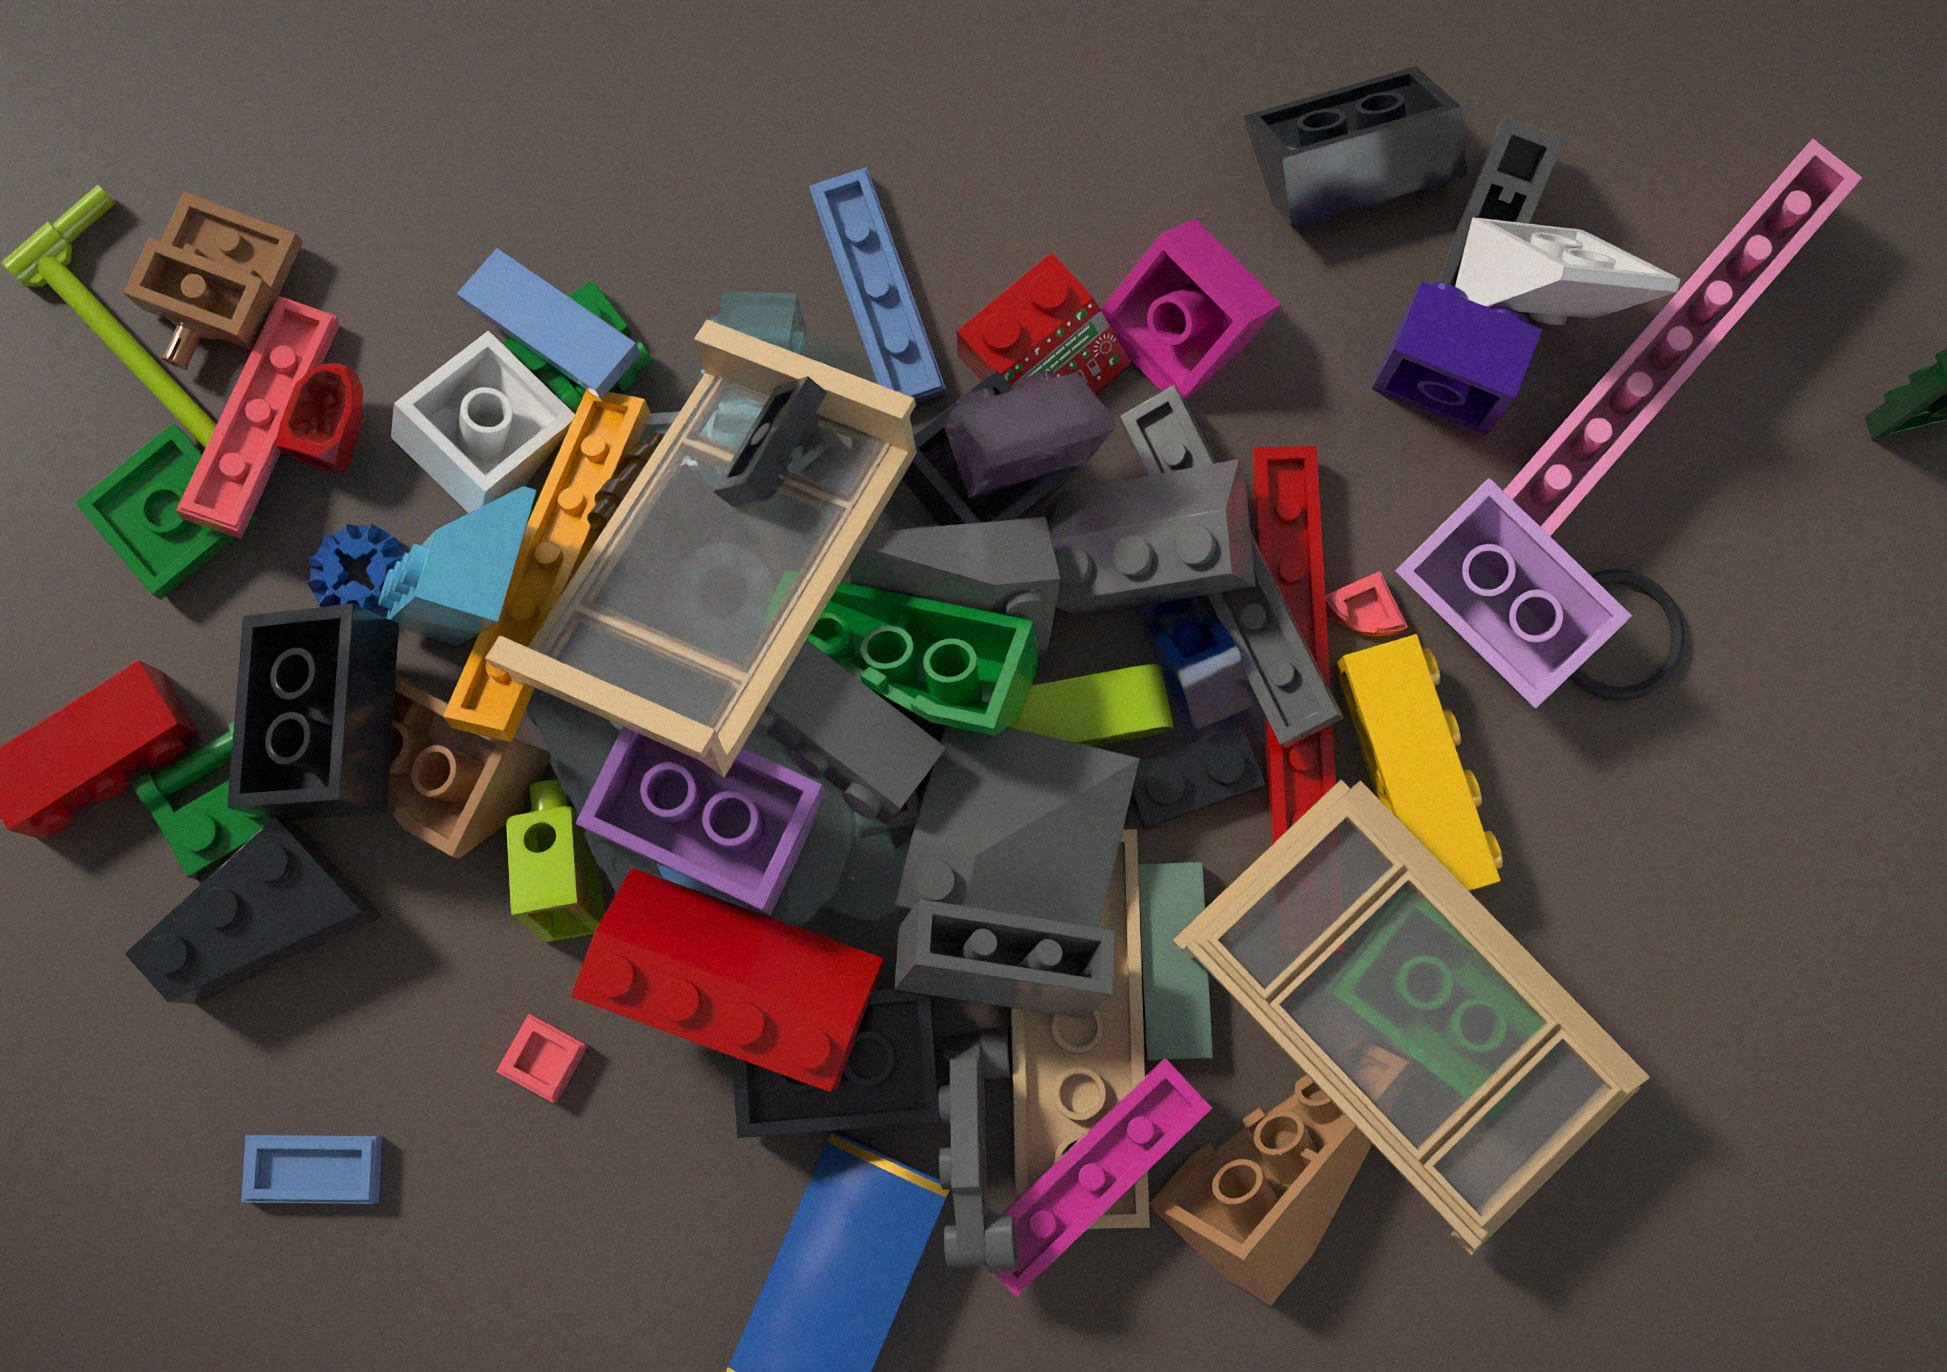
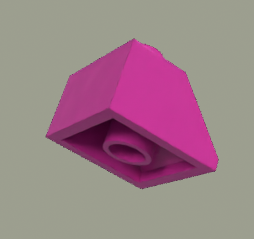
[1101,218,1282,400]

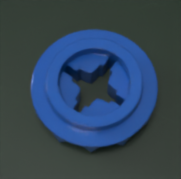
[307,524,406,617]

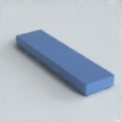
[809,167,946,405]

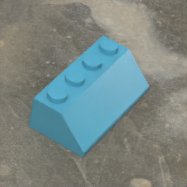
[379,486,536,646]

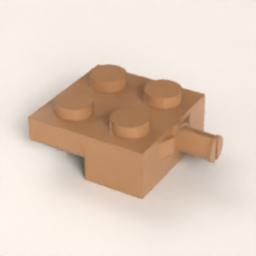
[123,191,303,370]

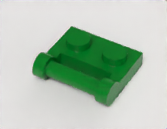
[133,721,295,879]

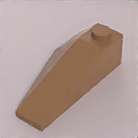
[387,674,553,859]
[1149,1038,1413,1306]

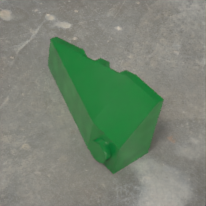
[763,570,1038,736]

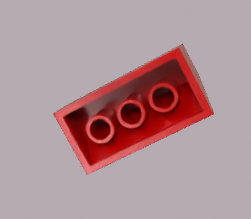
[571,867,884,1092]

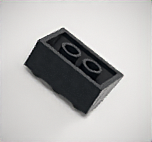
[1244,66,1467,227]

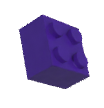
[1372,281,1543,435]

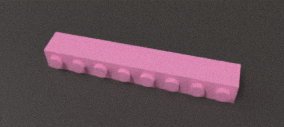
[1504,138,1862,536]

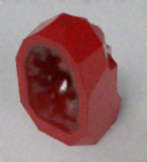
[275,363,364,474]

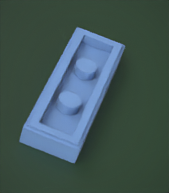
[457,248,641,400]

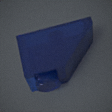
[1135,596,1254,730]

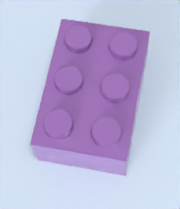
[576,727,828,916]

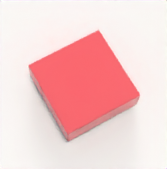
[496,1014,589,1103]

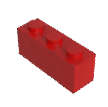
[0,660,199,838]

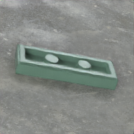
[1138,862,1213,1060]

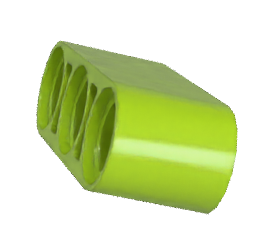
[1008,664,1174,747]

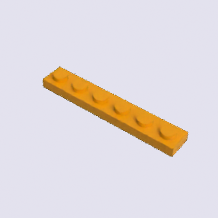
[443,390,651,742]

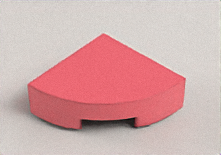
[1325,571,1408,637]

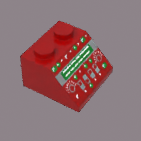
[956,252,1131,433]

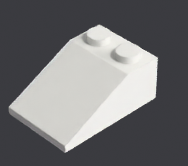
[1455,217,1681,325]

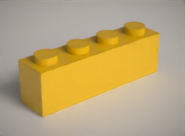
[1333,634,1503,892]

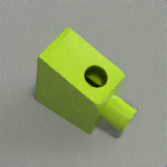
[506,780,605,943]

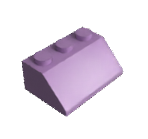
[1395,478,1632,709]

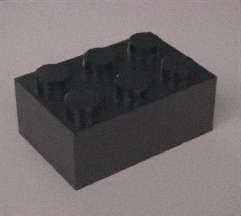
[227,604,399,821]
[732,988,940,1138]

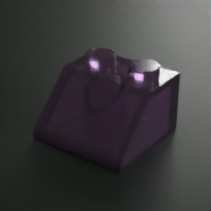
[944,371,1117,498]

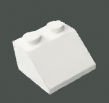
[391,331,575,513]

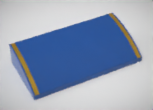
[726,1130,950,1372]

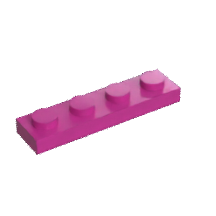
[994,1059,1212,1297]

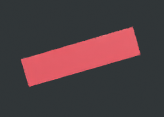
[176,296,340,539]

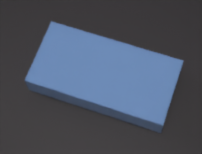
[241,1135,383,1204]

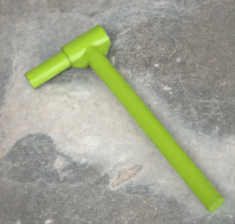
[1,185,217,449]

